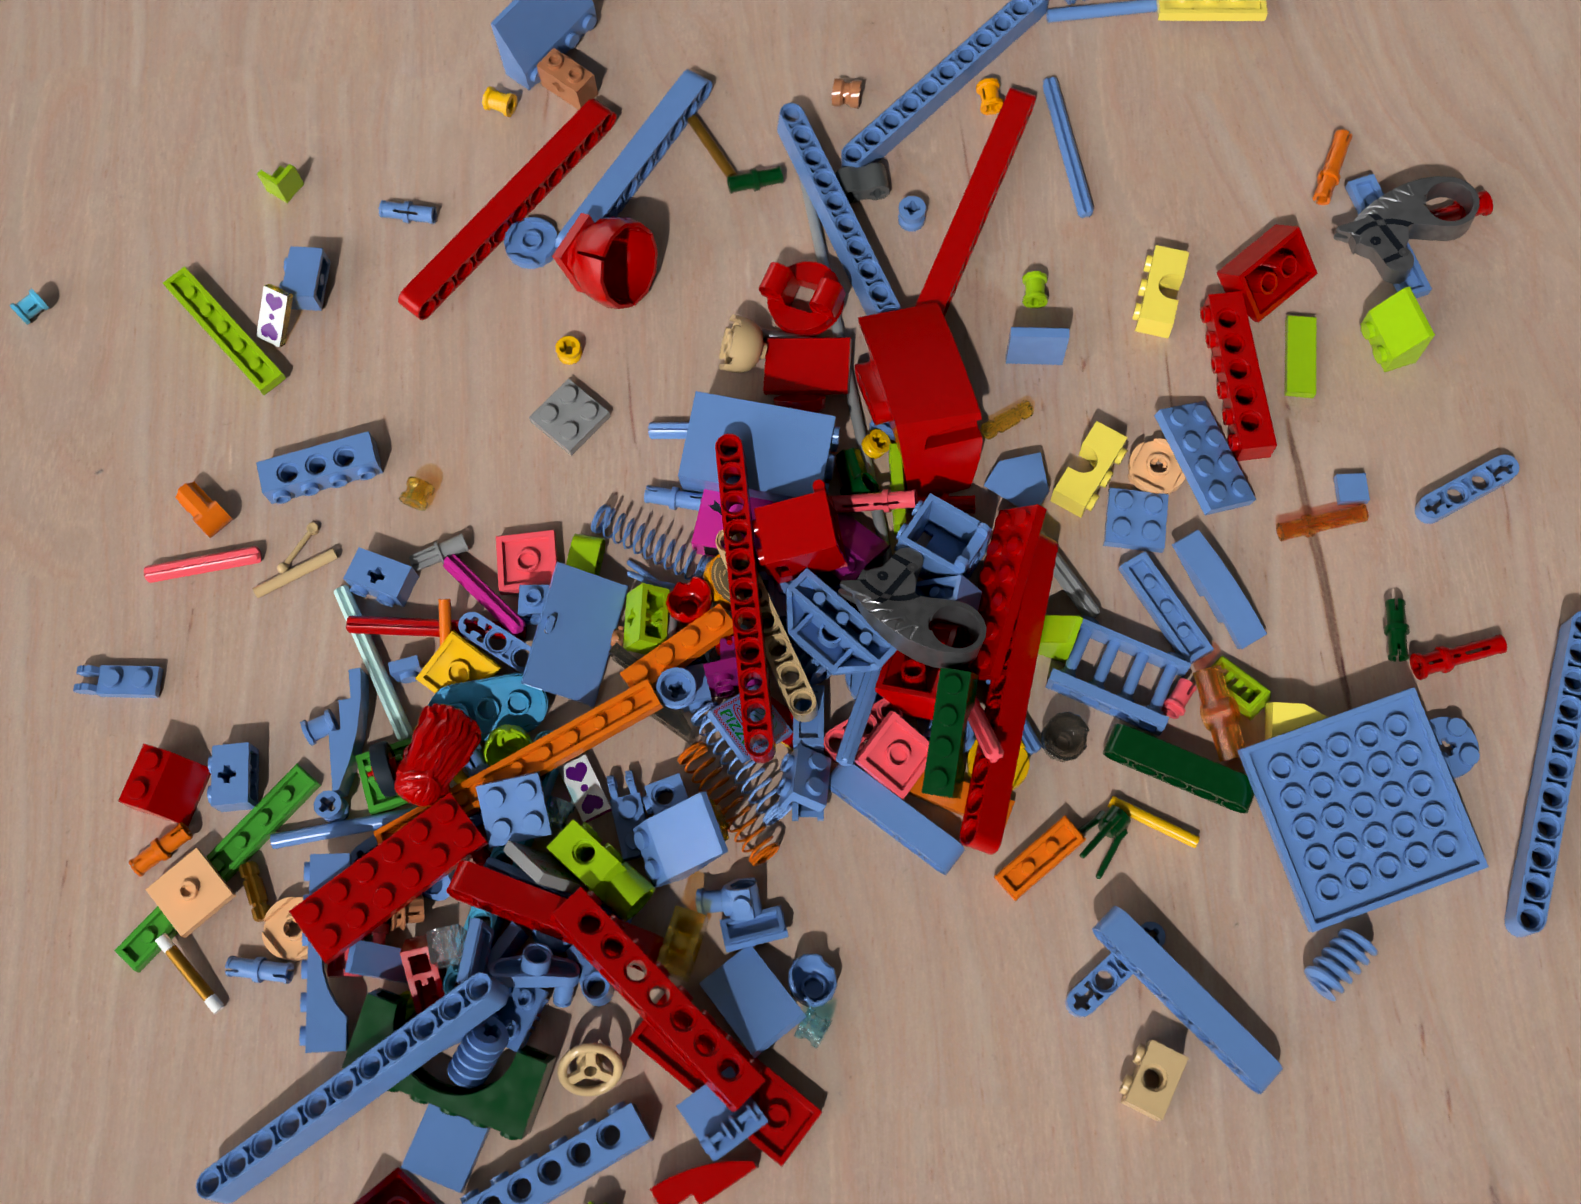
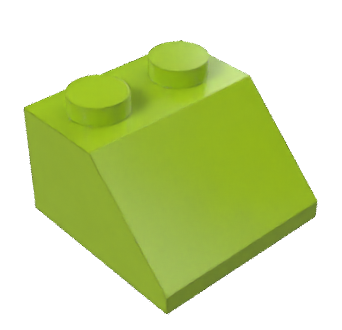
[1361,286,1435,372]

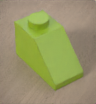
[1038,615,1083,664]

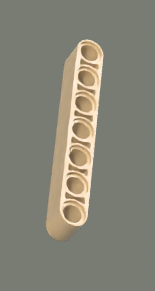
[715,529,818,723]

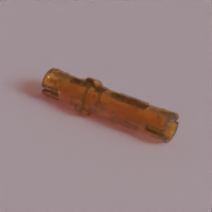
[1276,504,1369,542]

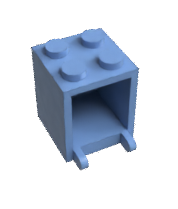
[894,493,993,580]

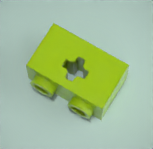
[623,583,670,655]

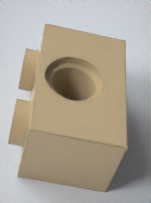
[1119,1039,1189,1121]

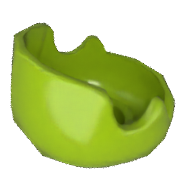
[484,725,532,766]

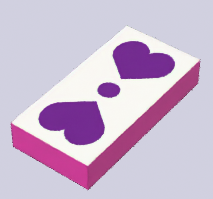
[558,754,612,823]

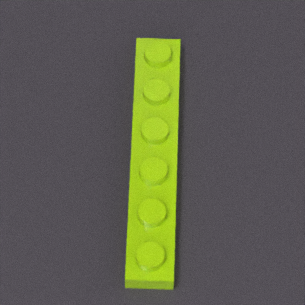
[163,266,286,395]

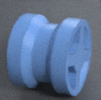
[898,196,926,232]

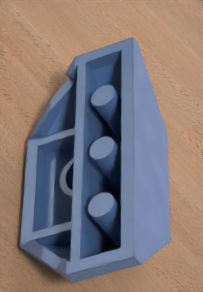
[786,568,897,676]

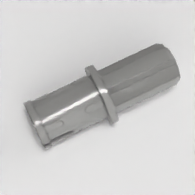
[409,533,469,571]

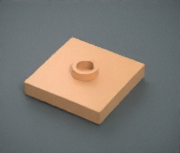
[145,847,236,938]

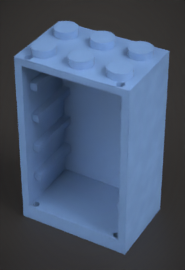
[678,391,840,503]

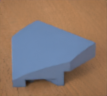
[983,452,1050,507]

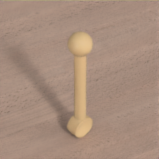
[277,522,319,573]

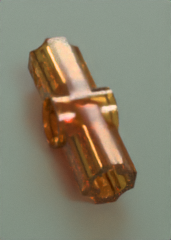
[1193,665,1246,762]

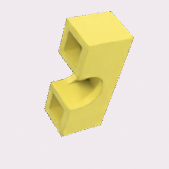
[1132,245,1189,338]
[1050,421,1128,518]

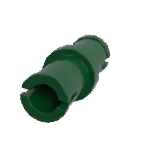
[727,166,783,194]
[1384,598,1410,662]

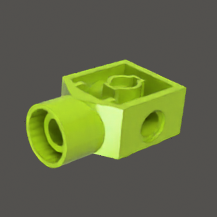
[546,819,655,922]

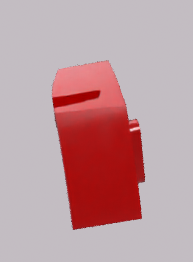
[854,302,983,496]

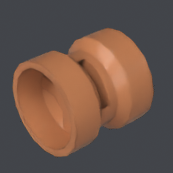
[832,78,862,109]

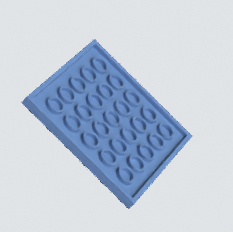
[1237,687,1488,932]

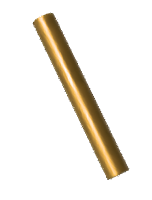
[687,115,737,178]

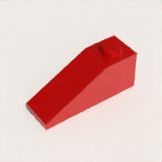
[400,932,446,1015]

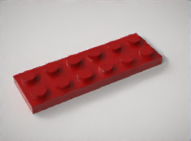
[957,504,1047,680]
[289,793,488,965]
[629,993,823,1167]

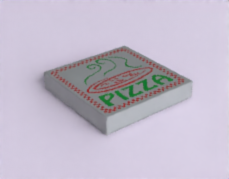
[503,840,586,894]

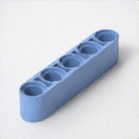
[828,763,965,875]

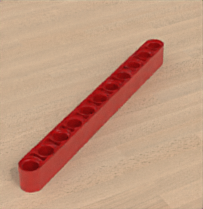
[915,87,1037,317]
[398,98,617,320]
[715,434,776,763]
[960,533,1058,855]

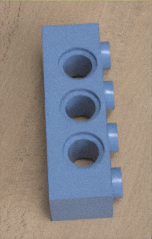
[256,431,383,504]

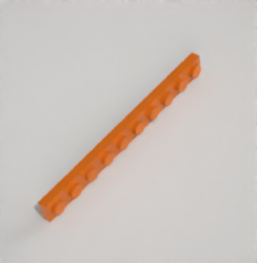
[373,679,664,845]

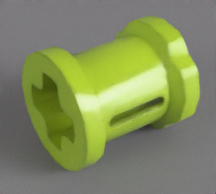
[1022,271,1048,308]

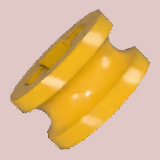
[555,336,582,365]
[861,429,891,459]

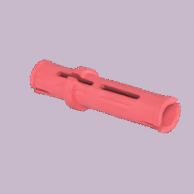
[830,489,918,513]

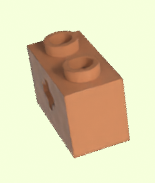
[536,48,598,110]

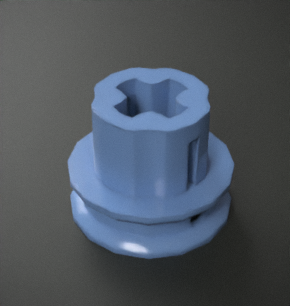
[656,667,697,709]

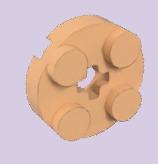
[1128,438,1186,495]
[262,897,308,962]

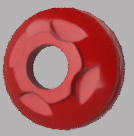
[773,394,826,413]

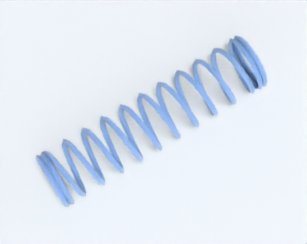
[691,702,792,826]

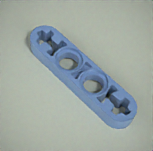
[1415,454,1519,524]
[458,612,531,673]
[1065,922,1166,1018]

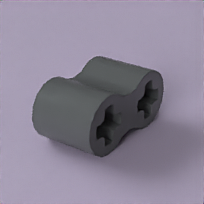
[835,163,890,204]

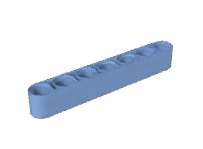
[1092,906,1283,1094]

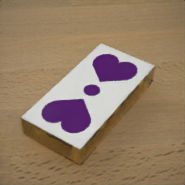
[256,284,293,347]

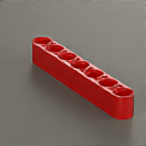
[446,860,666,972]

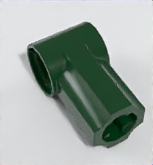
[836,447,879,495]

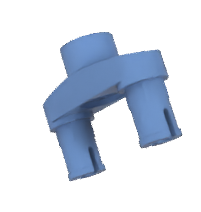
[488,943,580,1008]

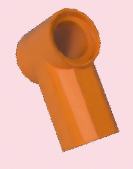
[175,481,233,538]

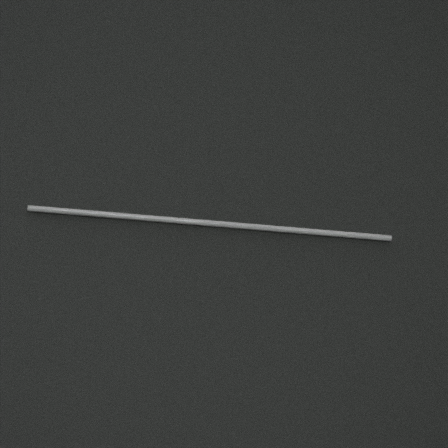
[799,178,929,736]

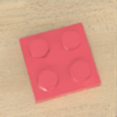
[496,530,558,595]
[854,711,929,800]

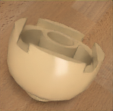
[719,314,768,373]

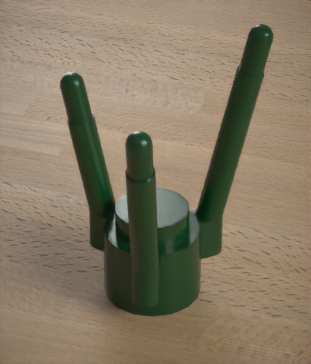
[1078,805,1131,879]

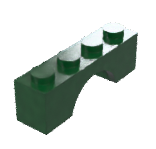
[922,668,979,799]

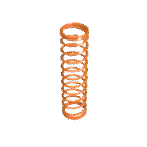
[677,741,780,867]

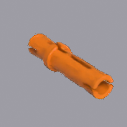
[1312,129,1352,205]

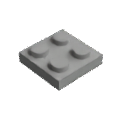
[529,378,611,456]

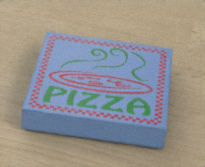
[707,685,793,764]

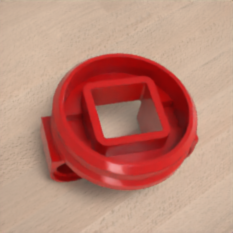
[759,261,846,337]

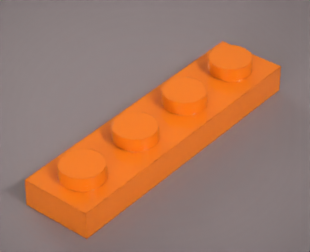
[619,603,733,689]

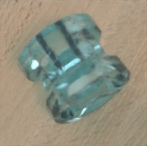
[546,795,576,830]
[794,1007,832,1049]

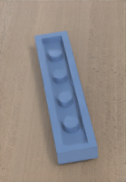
[1345,174,1432,298]

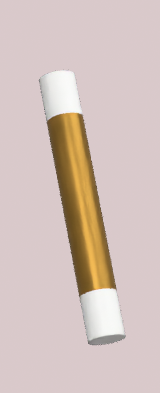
[155,933,225,1014]

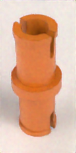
[128,822,193,877]

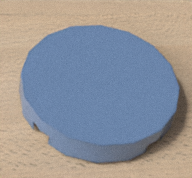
[504,217,558,269]

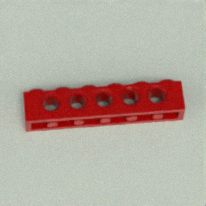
[1200,291,1277,461]

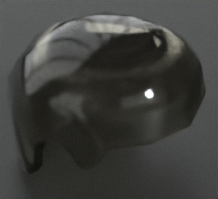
[1041,712,1089,762]

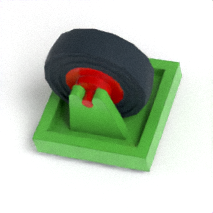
[355,737,412,815]

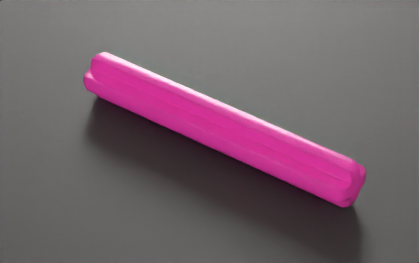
[443,554,525,635]

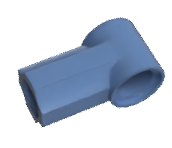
[565,945,614,1007]

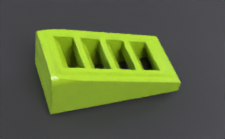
[1202,655,1271,721]

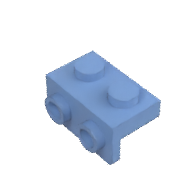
[777,744,831,812]

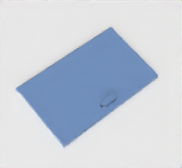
[521,562,629,707]

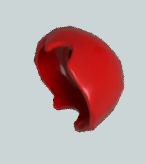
[666,576,713,623]

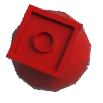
[552,213,658,309]

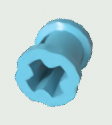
[9,288,49,325]

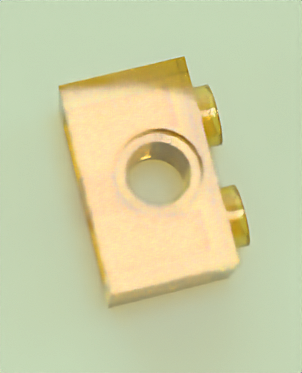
[657,905,709,982]

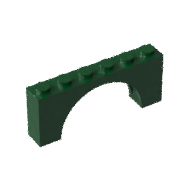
[342,987,556,1140]

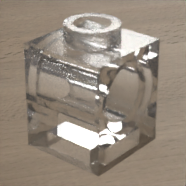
[426,924,467,969]

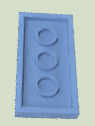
[1154,401,1256,515]

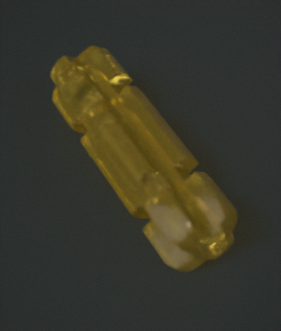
[981,400,1034,440]

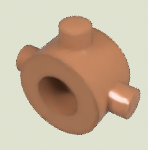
[611,626,624,652]

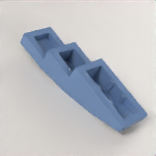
[1172,530,1267,649]
[328,668,369,797]

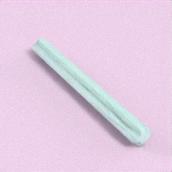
[334,585,413,741]

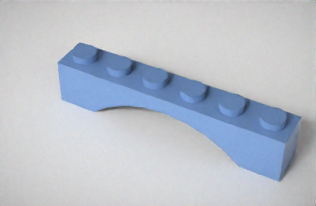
[299,853,352,1053]

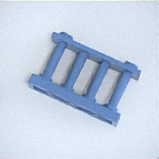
[1046,615,1191,736]

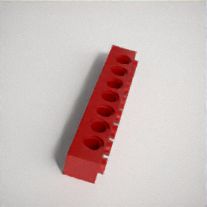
[550,887,766,1113]

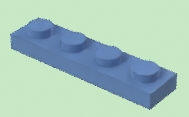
[1118,551,1214,664]

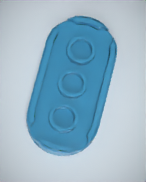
[428,673,549,741]

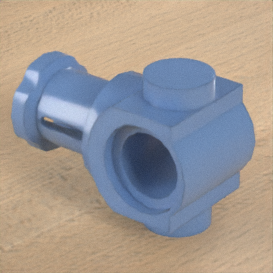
[696,877,762,921]

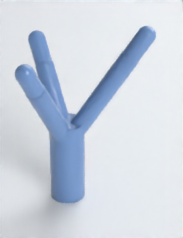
[627,560,676,589]

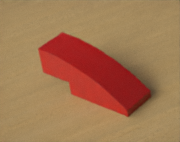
[650,1161,758,1204]

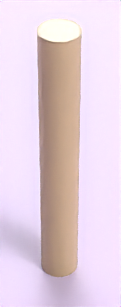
[252,548,338,598]

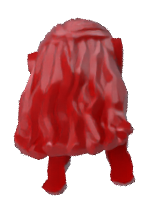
[394,703,481,806]

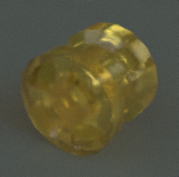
[399,477,435,511]

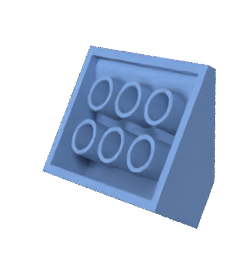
[491,0,598,91]

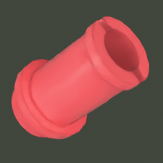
[1162,678,1197,719]

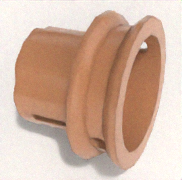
[390,894,424,931]

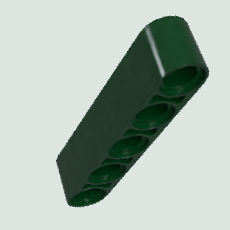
[1103,724,1254,814]

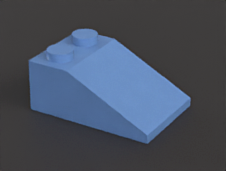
[633,791,728,888]

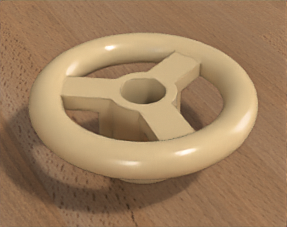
[557,1043,623,1096]

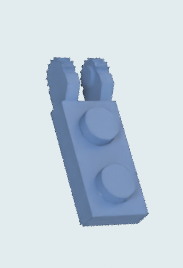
[73,665,163,698]
[606,770,647,861]

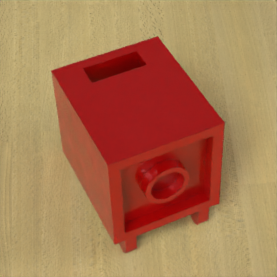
[752,479,848,584]

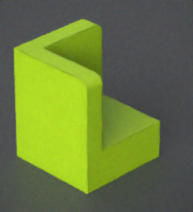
[257,164,304,203]

